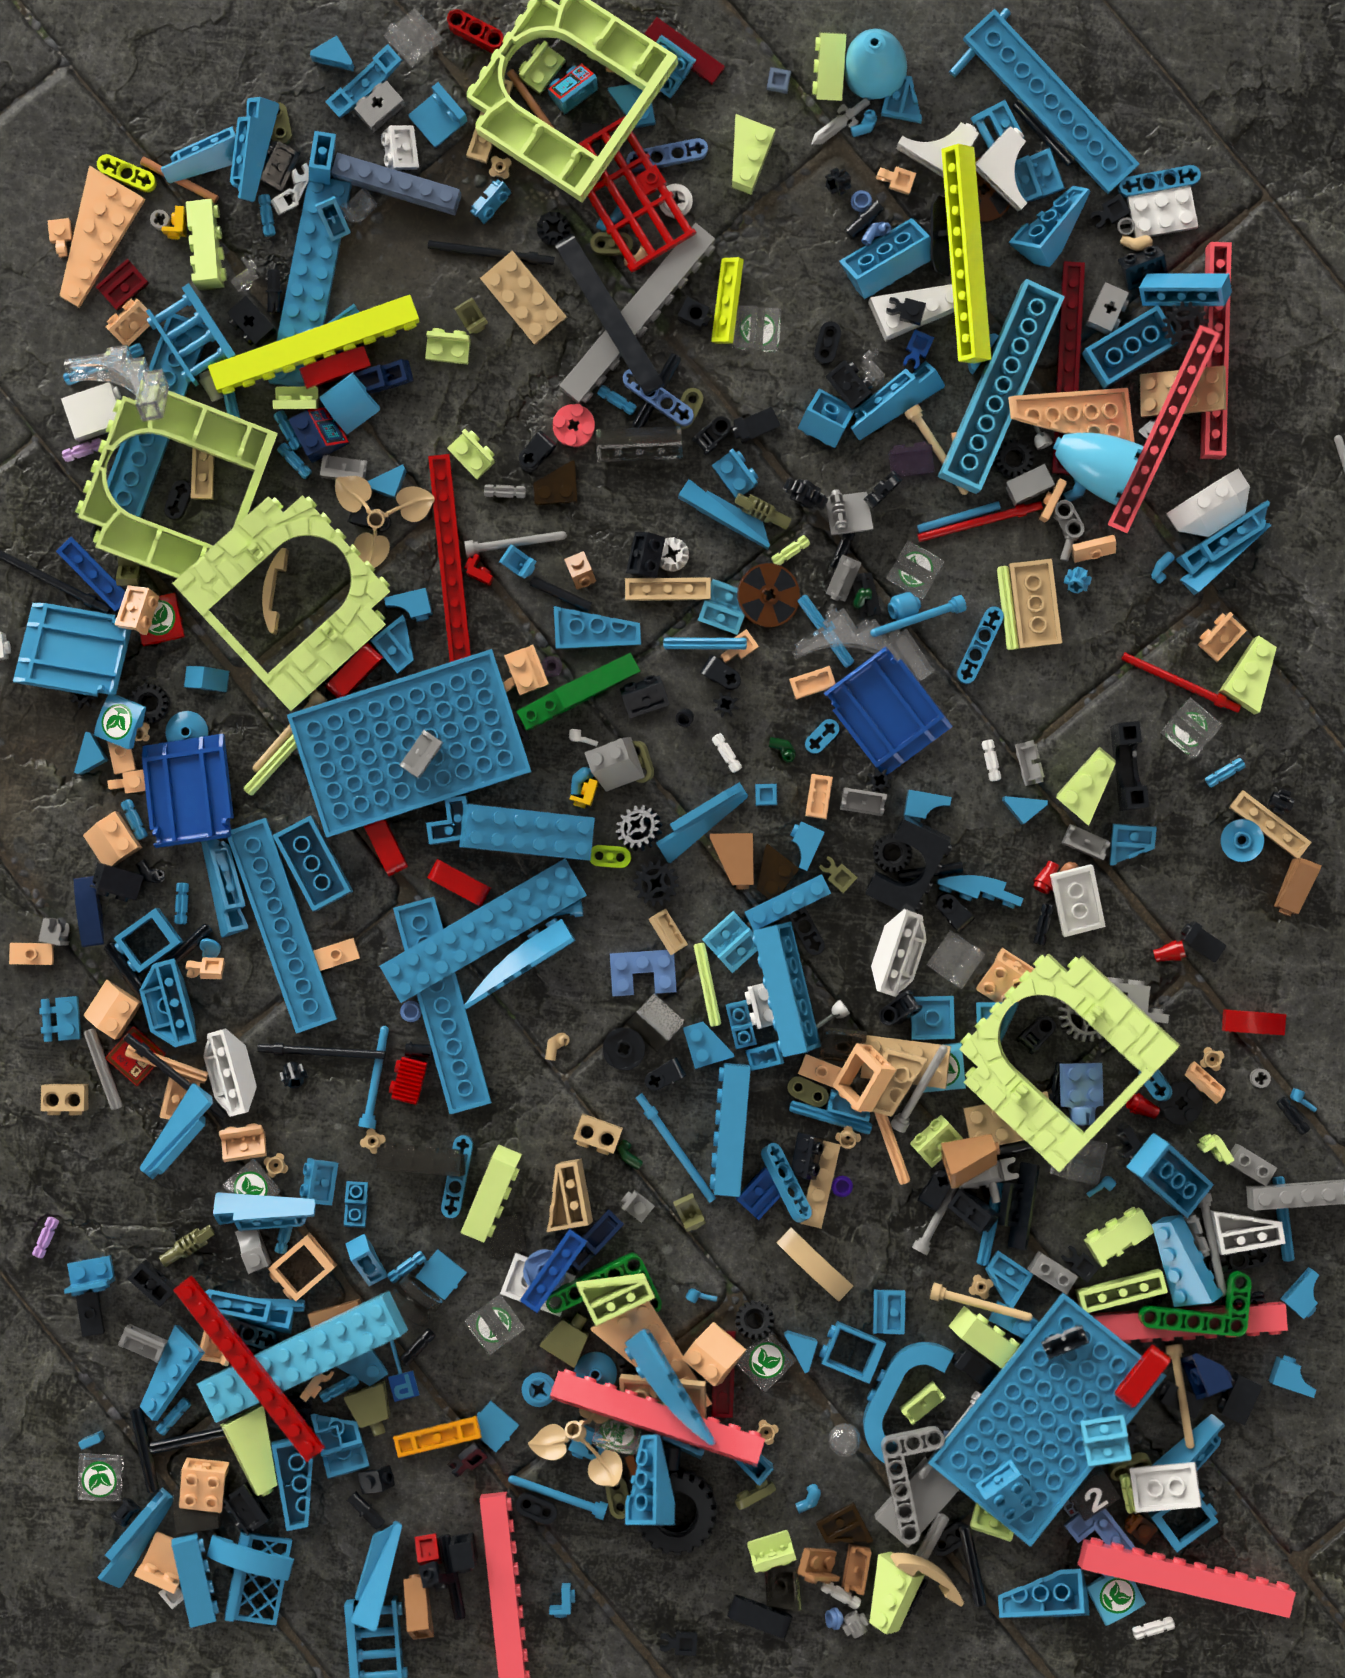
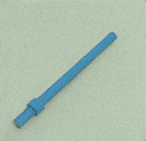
[635,1093,716,1203]

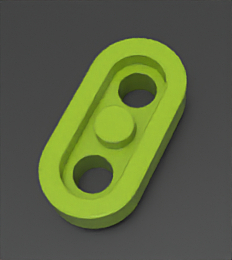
[589,845,631,868]

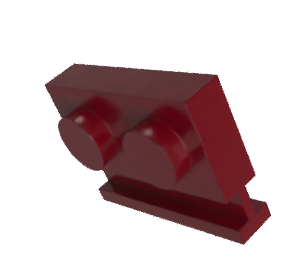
[96,258,149,311]

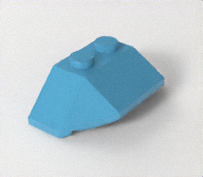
[139,958,197,1047]

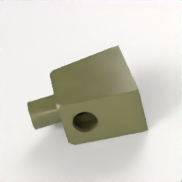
[540,1312,589,1368]
[344,1380,390,1436]

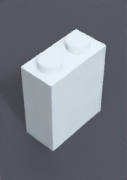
[61,382,121,442]

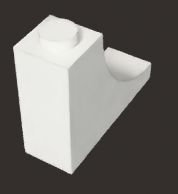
[896,122,979,178]
[976,127,1027,212]

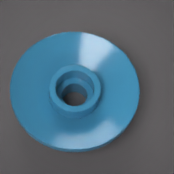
[166,711,208,742]
[1221,819,1264,862]
[574,1351,617,1385]

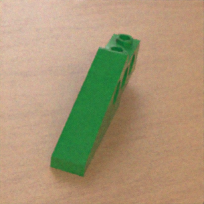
[517,653,641,731]

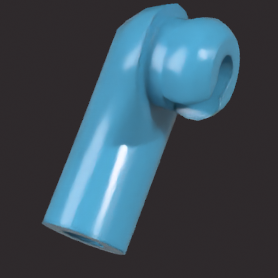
[850,109,877,137]
[1151,552,1175,584]
[571,767,594,795]

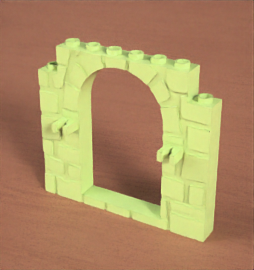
[466,0,679,203]
[75,385,278,578]
[172,495,390,711]
[959,954,1179,1172]

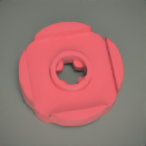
[553,404,595,447]

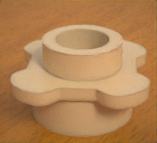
[489,156,512,179]
[135,722,150,741]
[1200,1047,1224,1071]
[835,1126,861,1149]
[360,1128,386,1154]
[264,1153,288,1177]
[969,1275,993,1299]
[756,1420,779,1445]

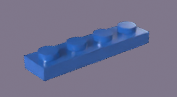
[56,537,126,612]
[519,1229,587,1313]

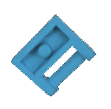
[971,100,1024,149]

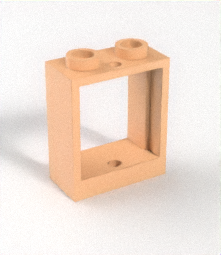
[832,1043,896,1112]
[268,1233,337,1301]

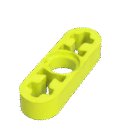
[97,154,157,193]

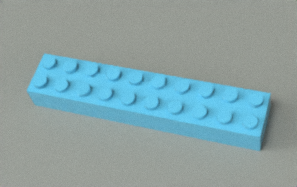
[938,279,1065,494]
[197,1291,408,1423]

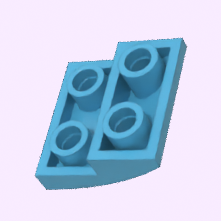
[656,35,696,98]
[320,373,380,434]

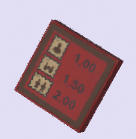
[105,1026,166,1086]

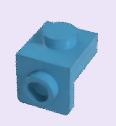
[499,544,537,579]
[549,1583,575,1618]

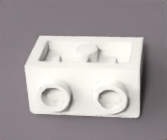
[381,126,419,170]
[745,983,774,1029]

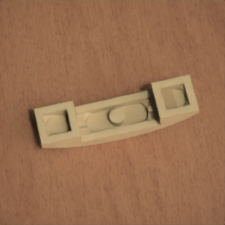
[262,548,289,635]
[776,1227,853,1301]
[890,1553,964,1607]

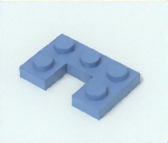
[610,950,676,996]
[1064,1500,1135,1578]

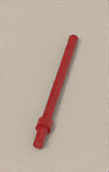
[917,501,1043,542]
[1121,652,1241,713]

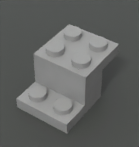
[1107,977,1169,1023]

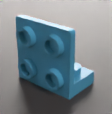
[408,82,467,148]
[64,1255,115,1296]
[976,1460,1040,1526]

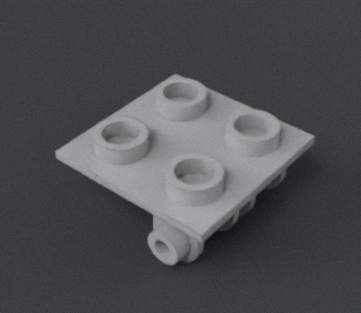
[826,489,873,535]

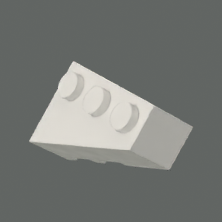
[1210,1210,1286,1255]

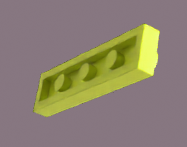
[711,257,744,344]

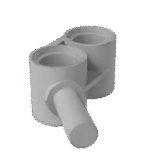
[1052,500,1084,562]

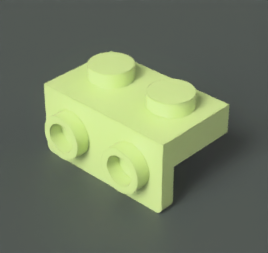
[970,1503,1014,1541]
[747,1530,797,1573]

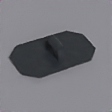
[930,195,951,276]

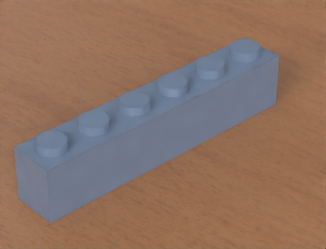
[331,153,461,216]

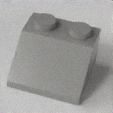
[584,737,645,791]

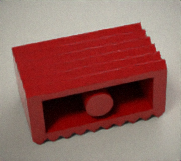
[389,1056,428,1105]

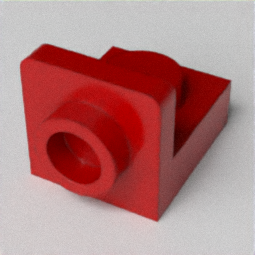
[465,553,494,586]
[415,1533,442,1566]

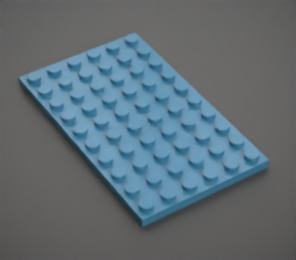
[287,649,532,838]
[928,1293,1166,1547]

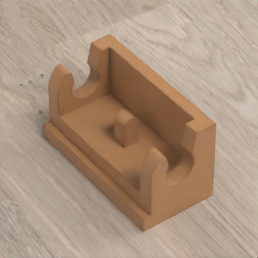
[841,1544,871,1595]

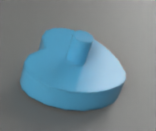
[199,938,221,958]

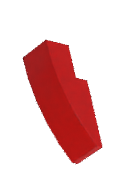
[299,346,371,389]
[1222,1009,1286,1035]

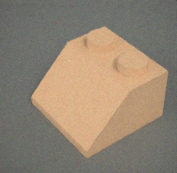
[83,811,143,866]
[83,980,142,1040]
[682,1322,747,1387]

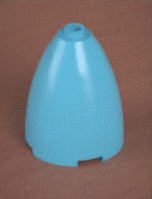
[844,29,907,100]
[1053,433,1144,506]

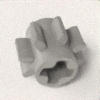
[842,1611,869,1638]

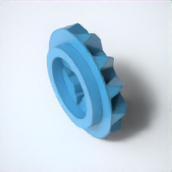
[522,1372,555,1407]

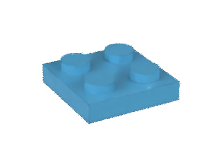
[911,996,955,1040]

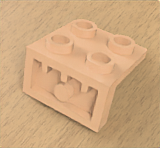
[976,948,1034,1002]
[179,1457,229,1513]
[134,1531,180,1594]

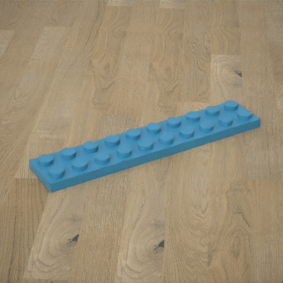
[963,9,1139,195]
[268,179,352,386]
[107,314,208,518]
[228,818,337,1034]
[380,858,587,1003]
[393,897,492,1114]

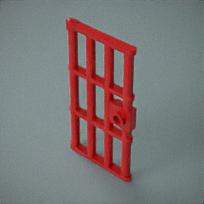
[578,116,697,273]

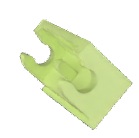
[899,1380,946,1425]

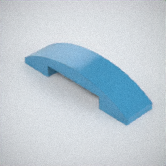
[325,44,403,118]
[207,1535,294,1581]

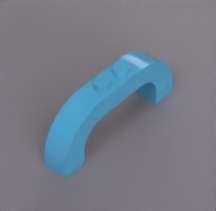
[863,1342,954,1469]

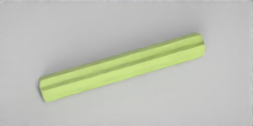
[997,566,1019,650]
[243,734,297,796]
[694,943,721,1027]

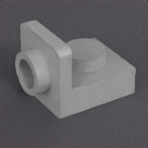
[621,1190,655,1223]

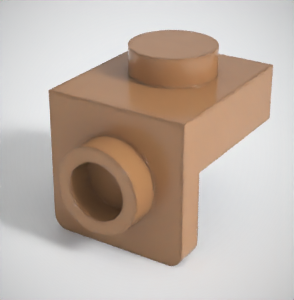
[564,551,596,589]

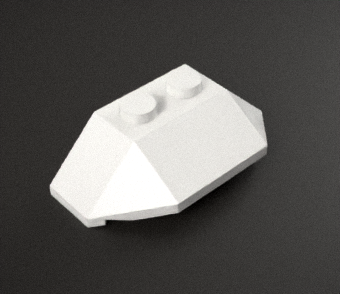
[1166,468,1250,537]
[871,909,927,997]
[204,1029,257,1117]

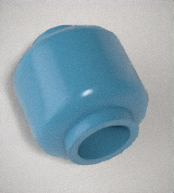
[888,592,921,621]

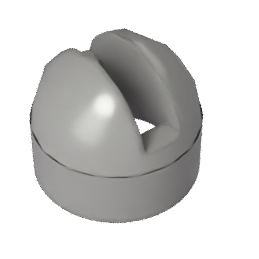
[1117,217,1135,235]

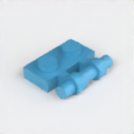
[39,996,82,1042]

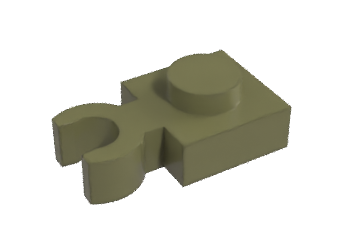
[819,856,858,894]

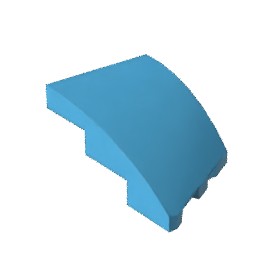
[311,1414,370,1479]

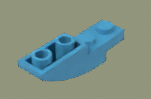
[935,875,1024,909]

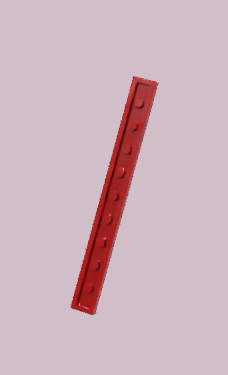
[428,454,471,662]
[173,1276,325,1462]

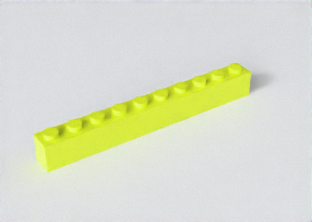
[941,144,991,364]
[208,295,419,395]

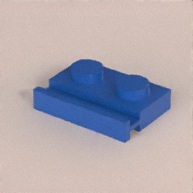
[735,1167,781,1220]

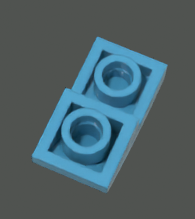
[725,1000,757,1049]
[344,1181,368,1228]

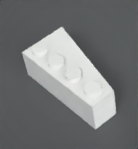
[868,284,954,341]

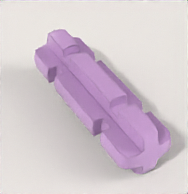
[62,438,102,462]
[32,1217,59,1258]

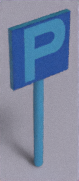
[388,1340,420,1402]

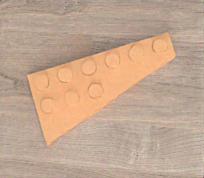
[60,165,145,308]
[1008,388,1135,443]
[591,1300,712,1407]

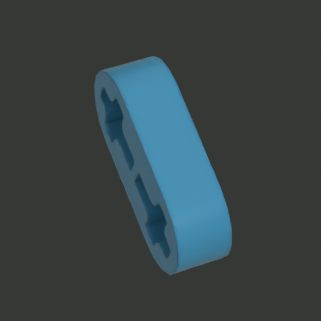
[805,719,839,754]
[1139,1069,1172,1101]

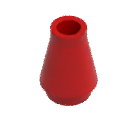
[1033,861,1060,894]
[1153,940,1186,962]
[1126,1093,1160,1119]

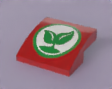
[140,593,185,646]

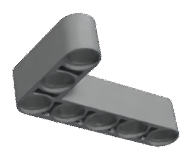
[881,1426,944,1544]

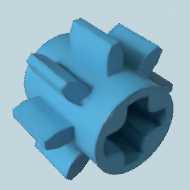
[1064,567,1092,594]

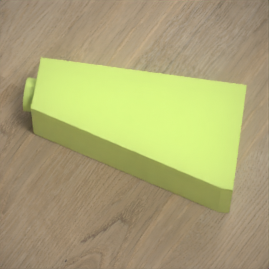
[220,1403,277,1496]

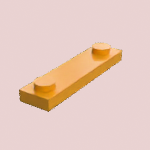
[393,1416,482,1458]

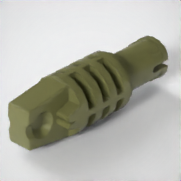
[735,493,791,530]
[159,1224,215,1267]

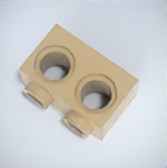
[41,1084,89,1115]
[573,1113,623,1155]

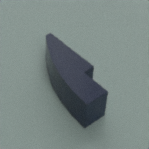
[342,359,414,394]
[73,876,104,947]
[570,1209,624,1273]

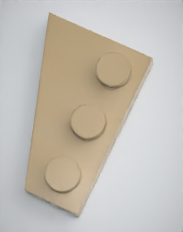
[872,1048,928,1117]

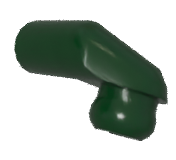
[853,588,872,610]
[769,737,796,762]
[617,1139,643,1170]

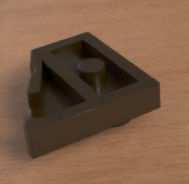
[533,461,577,505]
[757,844,799,900]
[816,1502,873,1543]

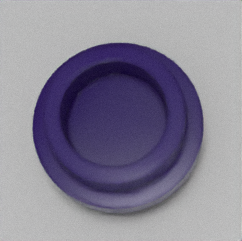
[831,1175,853,1197]

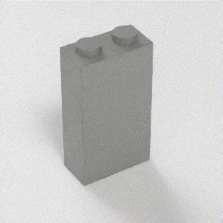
[874,1457,960,1548]

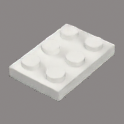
[1127,185,1198,238]
[1050,864,1106,937]
[500,1253,576,1317]
[1130,1462,1202,1512]

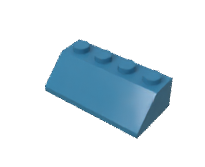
[839,218,931,299]

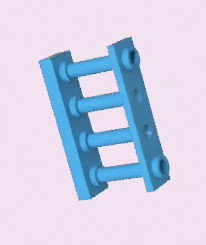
[146,283,236,386]
[344,1596,408,1678]

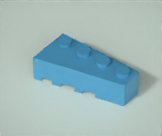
[1152,1215,1223,1307]
[271,1438,313,1531]

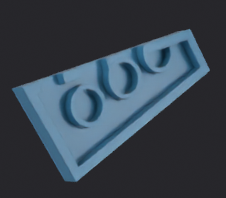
[554,606,641,649]
[140,1325,205,1421]

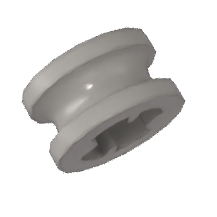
[150,210,171,231]
[1250,1068,1271,1088]

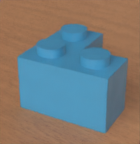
[426,796,469,845]

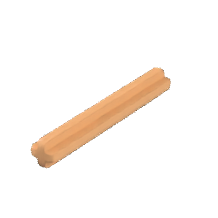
[125,1045,208,1083]
[874,1112,910,1185]

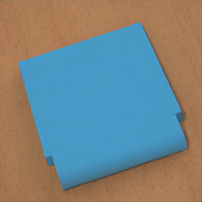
[13,603,132,697]

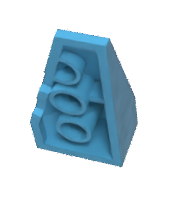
[1009,186,1090,267]
[625,1435,675,1525]

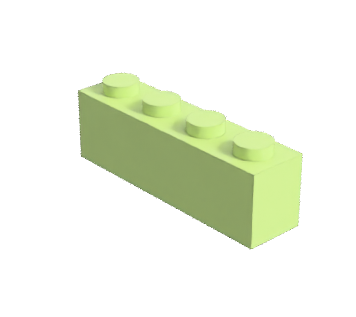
[1075,1269,1168,1313]

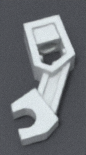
[271,163,309,215]

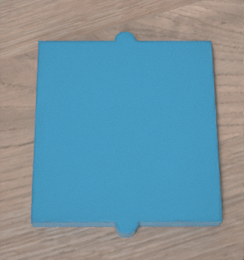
[416,1249,467,1300]
[477,1401,519,1452]

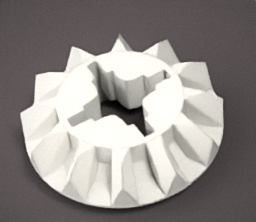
[659,184,693,218]
[659,537,689,572]

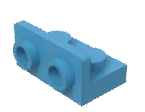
[712,448,758,499]
[300,1158,339,1206]

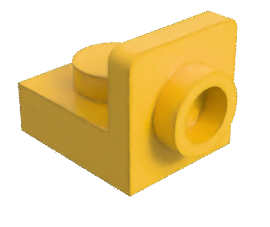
[162,206,187,239]
[570,778,599,809]

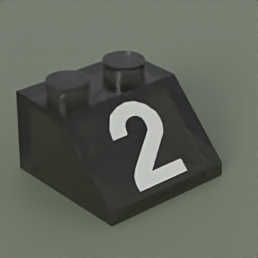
[1070,1466,1121,1521]

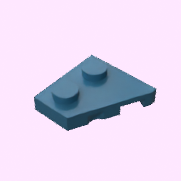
[881,75,922,124]
[1109,823,1157,865]

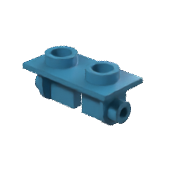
[470,179,511,224]

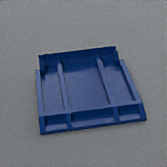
[824,646,953,776]
[142,734,234,848]

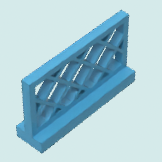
[225,1531,292,1626]

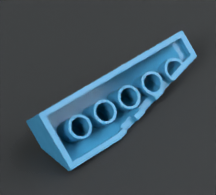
[464,918,576,1009]
[625,1329,717,1446]

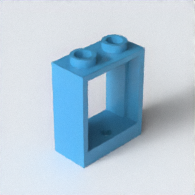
[114,908,183,973]
[819,1321,886,1384]
[1148,1489,1218,1552]

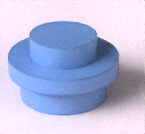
[851,190,872,212]
[400,1001,422,1022]
[825,1607,843,1630]

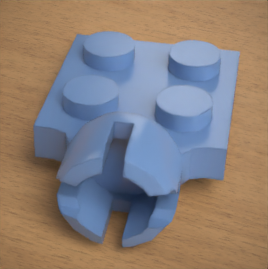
[1060,1063,1104,1125]

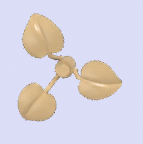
[335,476,435,568]
[528,1384,623,1487]

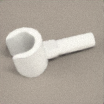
[569,729,598,747]

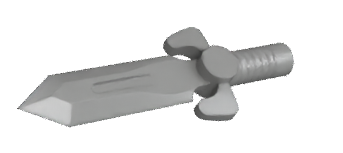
[811,98,870,145]

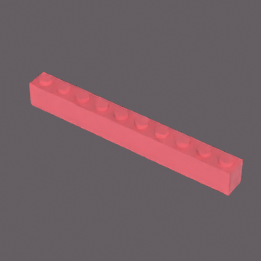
[1200,242,1232,459]
[1108,325,1220,533]
[1089,1302,1288,1344]
[550,1369,765,1467]
[480,1492,530,1678]
[1078,1537,1295,1618]

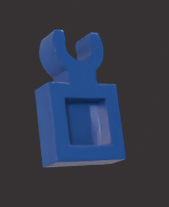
[903,329,934,371]

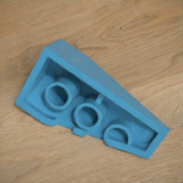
[998,1569,1089,1618]

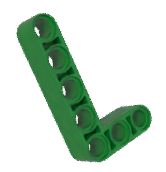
[545,1253,662,1313]
[1138,1271,1251,1337]

